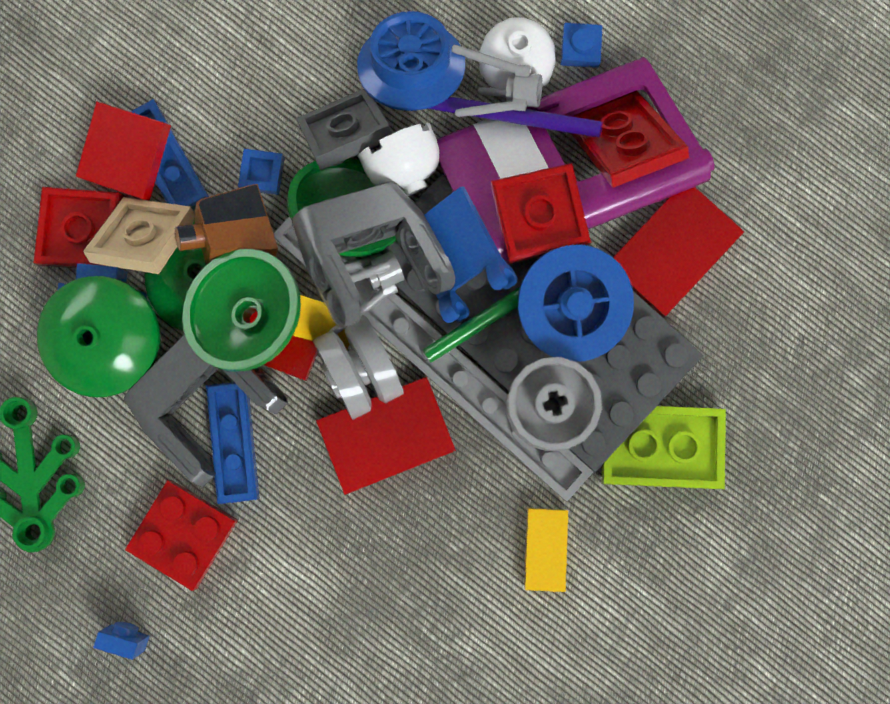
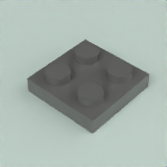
[296,89,392,170]

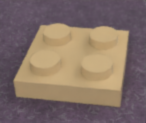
[83,197,195,274]

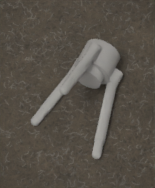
[452,45,542,117]
[329,251,404,334]

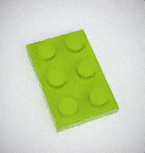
[601,406,726,489]

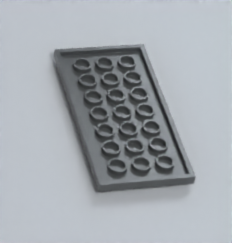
[365,172,704,472]

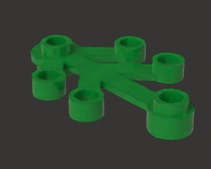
[0,397,85,552]

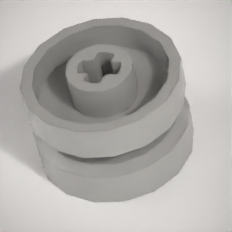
[313,315,404,420]
[506,357,602,451]

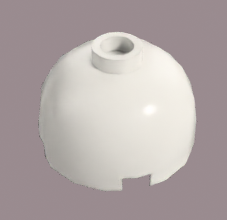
[479,17,555,98]
[358,123,439,196]

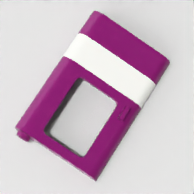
[437,57,715,270]

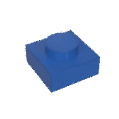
[560,23,603,68]
[238,149,285,195]
[93,622,150,660]

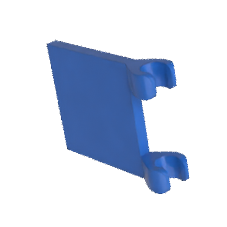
[424,187,518,323]

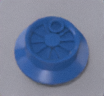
[357,11,465,111]
[518,245,634,362]

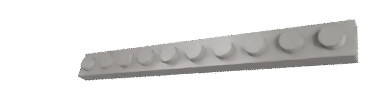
[273,216,593,502]

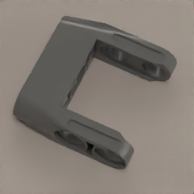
[292,182,455,328]
[124,334,289,487]

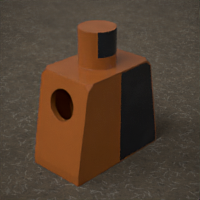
[175,184,278,265]

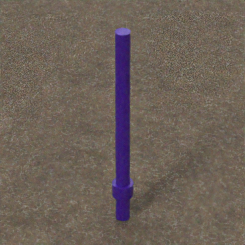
[416,96,603,138]

